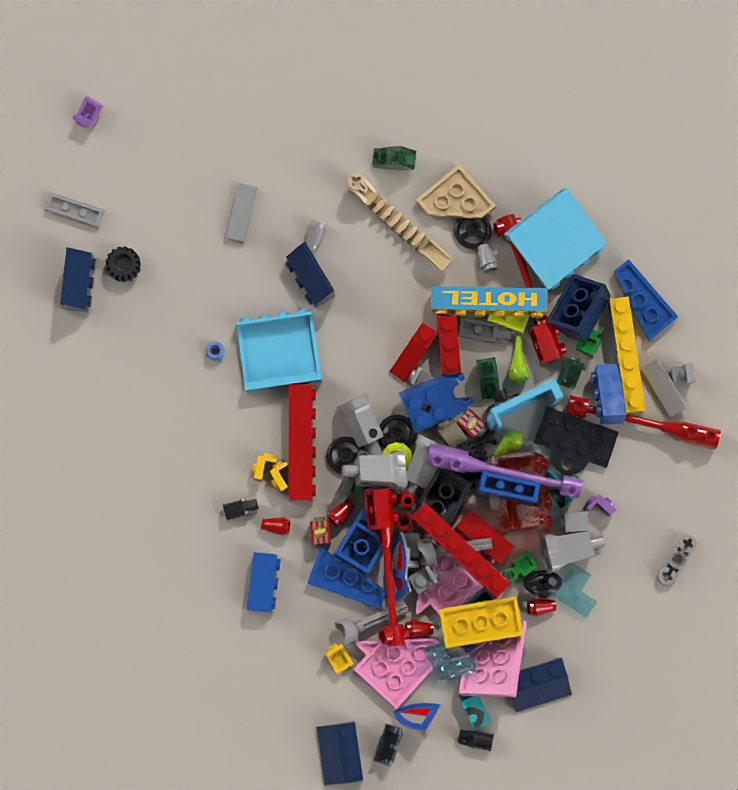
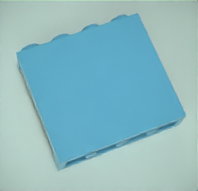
[504,188,607,290]
[236,309,322,392]
[486,379,563,434]

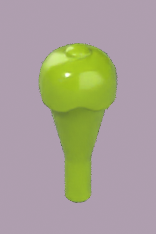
[508,336,530,385]
[490,430,524,460]

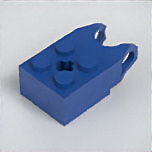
[399,373,474,432]
[333,508,394,575]

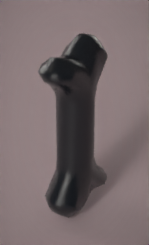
[469,430,497,456]

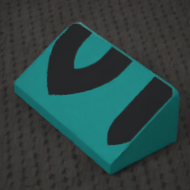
[541,469,574,508]
[457,694,492,730]

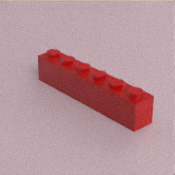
[289,384,316,501]
[411,503,511,599]

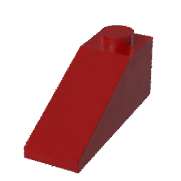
[389,322,438,382]

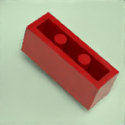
[436,315,461,376]
[455,509,515,565]

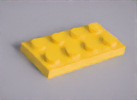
[439,596,523,648]

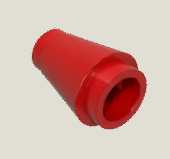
[396,491,415,510]
[327,499,355,527]
[395,512,414,531]
[261,517,290,536]
[527,598,556,618]
[405,620,434,639]

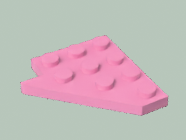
[416,533,483,616]
[447,620,527,697]
[354,638,449,709]

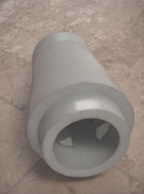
[307,220,327,249]
[477,244,498,273]

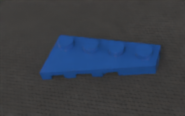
[614,259,678,342]
[308,547,387,609]

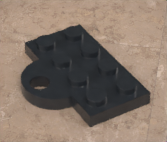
[534,407,619,475]

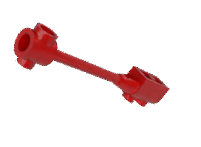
[493,214,566,366]
[566,395,721,450]
[365,488,409,646]

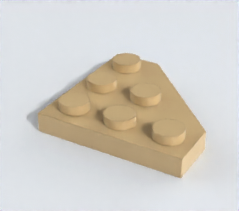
[416,164,496,220]

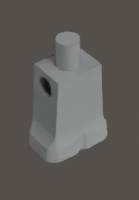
[336,393,384,455]
[405,434,440,496]
[342,451,407,492]
[539,531,605,574]

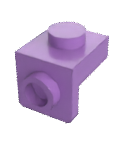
[73,96,104,128]
[585,494,616,516]

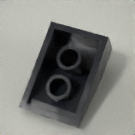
[411,468,476,526]

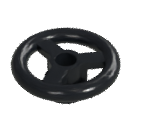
[454,217,492,249]
[486,389,521,413]
[378,415,416,448]
[326,436,364,474]
[524,570,562,598]

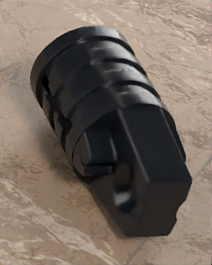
[223,498,259,521]
[458,730,494,751]

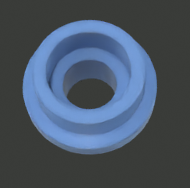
[206,342,225,361]

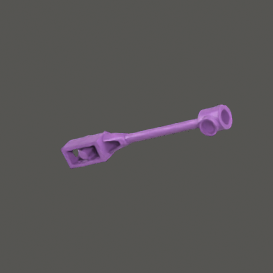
[426,443,583,499]

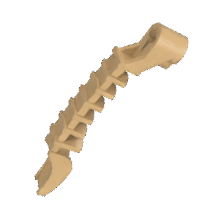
[348,173,454,273]

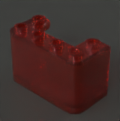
[489,451,554,536]

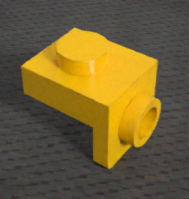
[251,453,278,481]
[270,461,288,492]
[325,643,353,674]

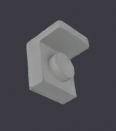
[671,363,695,386]
[408,368,436,387]
[408,565,439,594]

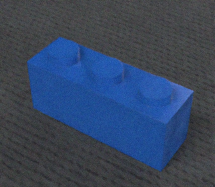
[591,364,626,425]
[476,471,540,505]
[247,552,281,613]

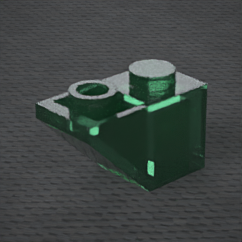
[372,146,417,171]
[556,356,584,390]
[475,357,500,400]

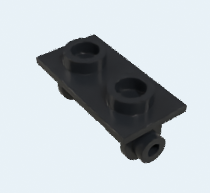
[374,724,403,767]

